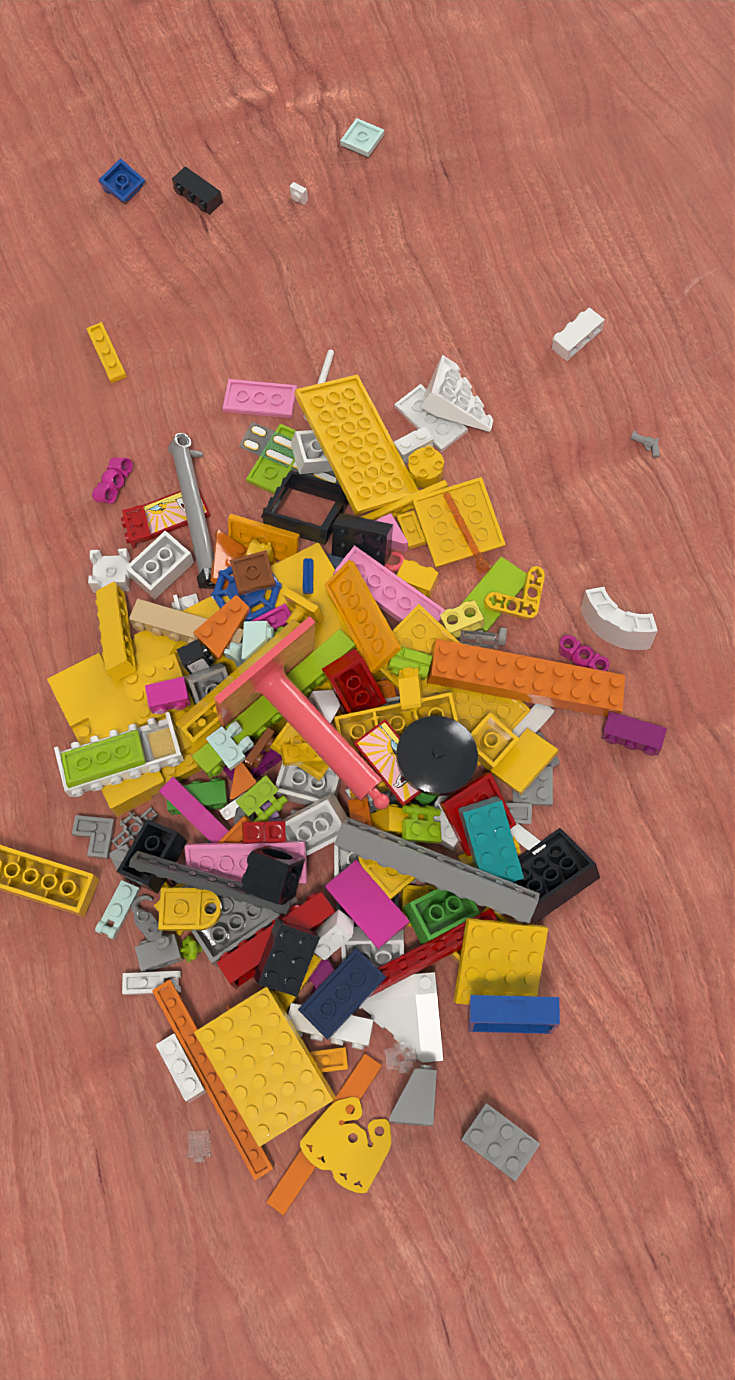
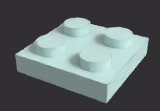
[340,118,385,157]

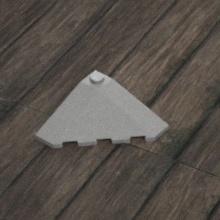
[182,885,281,967]

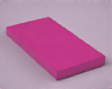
[325,860,410,950]

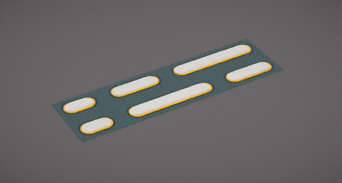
[239,422,339,484]

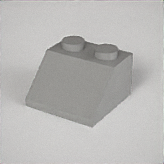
[184,663,228,705]

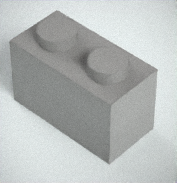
[135,933,184,972]

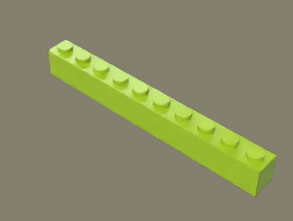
[192,629,356,779]

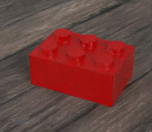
[321,649,387,714]

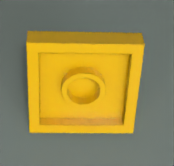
[282,588,324,624]

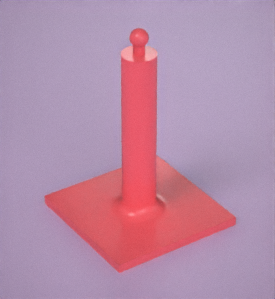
[214,617,390,810]

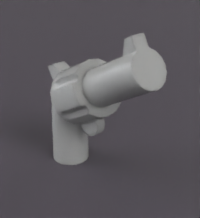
[631,430,660,458]

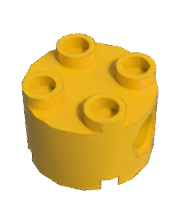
[408,446,444,489]

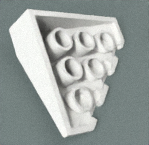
[420,355,493,432]
[359,972,443,1063]

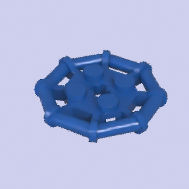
[211,566,282,622]

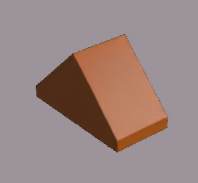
[230,762,257,800]

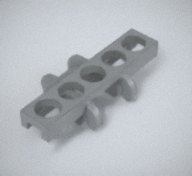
[112,807,158,848]

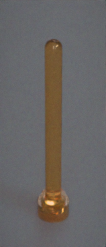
[443,492,492,574]

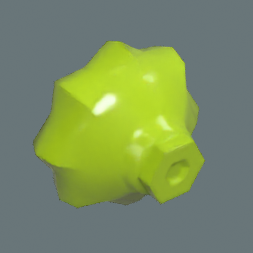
[180,936,203,962]

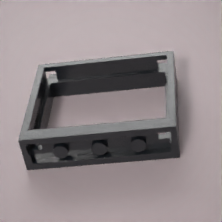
[261,470,349,545]

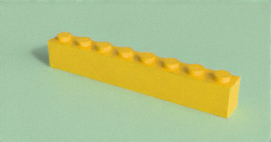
[175,620,300,743]

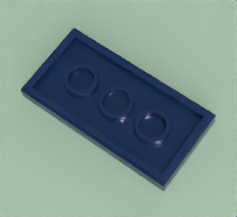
[298,948,387,1040]

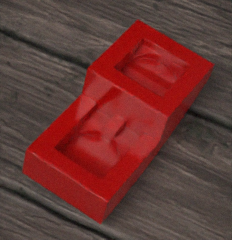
[242,821,286,843]

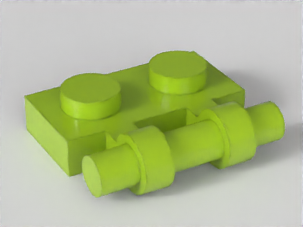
[235,775,288,822]
[402,804,442,844]

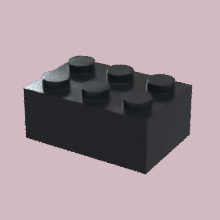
[331,513,393,567]
[116,819,187,894]
[254,918,320,997]

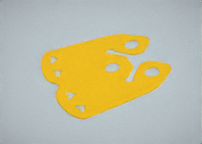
[300,1097,391,1193]

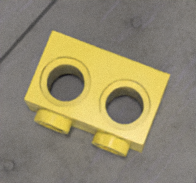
[440,600,484,639]

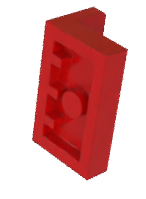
[121,505,152,549]

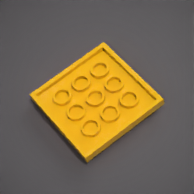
[412,477,506,568]
[453,918,548,1005]

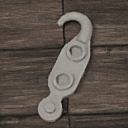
[131,895,170,951]

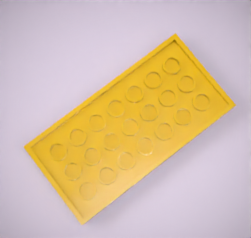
[294,374,419,515]
[379,604,531,766]

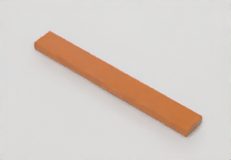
[266,1054,382,1216]

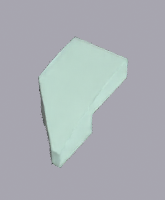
[224,642,244,667]

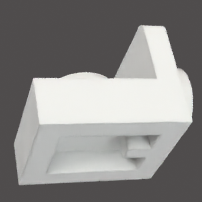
[172,594,199,611]

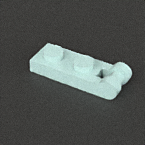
[95,880,140,940]

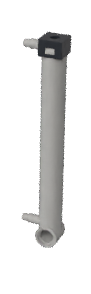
[168,433,216,589]

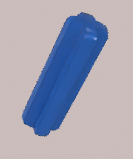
[303,558,313,595]

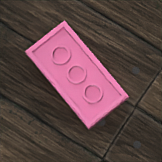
[222,379,297,419]

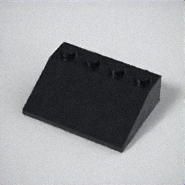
[512,828,600,924]

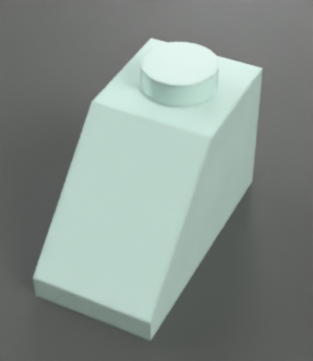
[241,621,274,662]

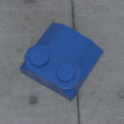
[99,158,145,203]

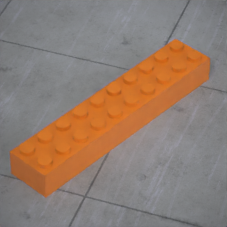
[427,639,625,717]

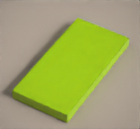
[246,424,296,495]
[462,557,526,632]
[61,730,146,788]

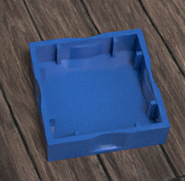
[468,995,560,1034]

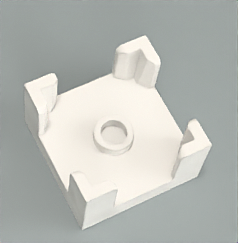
[88,548,131,593]

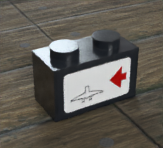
[176,639,215,674]

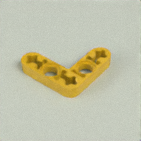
[484,566,545,620]

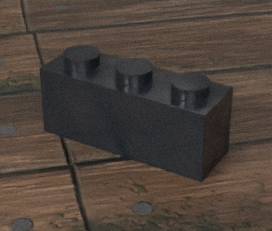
[172,166,223,215]

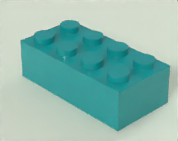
[458,796,524,882]

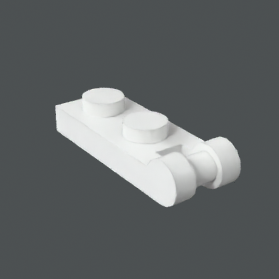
[122,971,181,995]

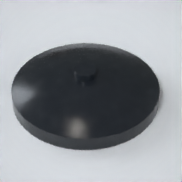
[396,716,478,796]

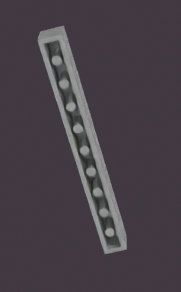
[334,816,540,923]

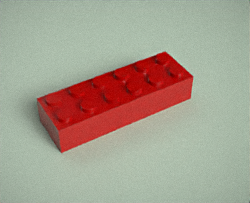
[217,892,335,990]

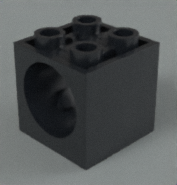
[241,845,305,904]

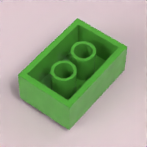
[402,889,480,945]

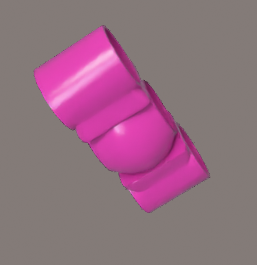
[92,457,133,503]
[558,635,610,672]

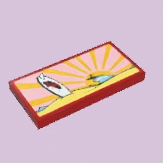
[143,487,211,542]
[353,719,422,807]

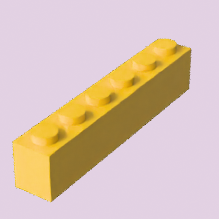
[95,581,136,682]

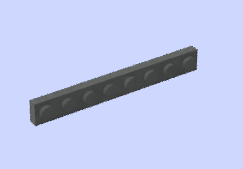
[129,851,293,915]

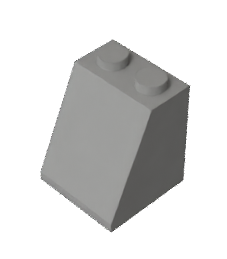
[389,1065,437,1127]

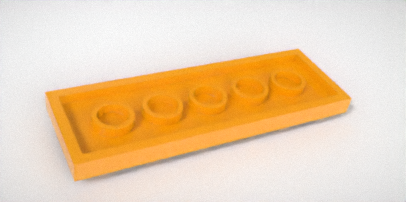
[324,560,402,673]

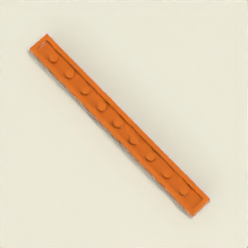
[152,979,274,1181]

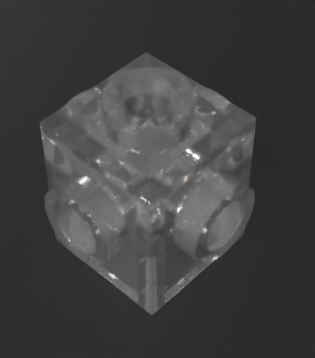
[384,1041,417,1074]

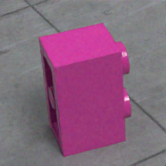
[145,677,191,714]

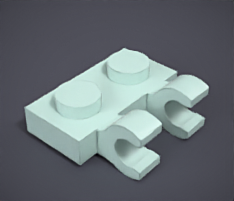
[206,721,254,771]

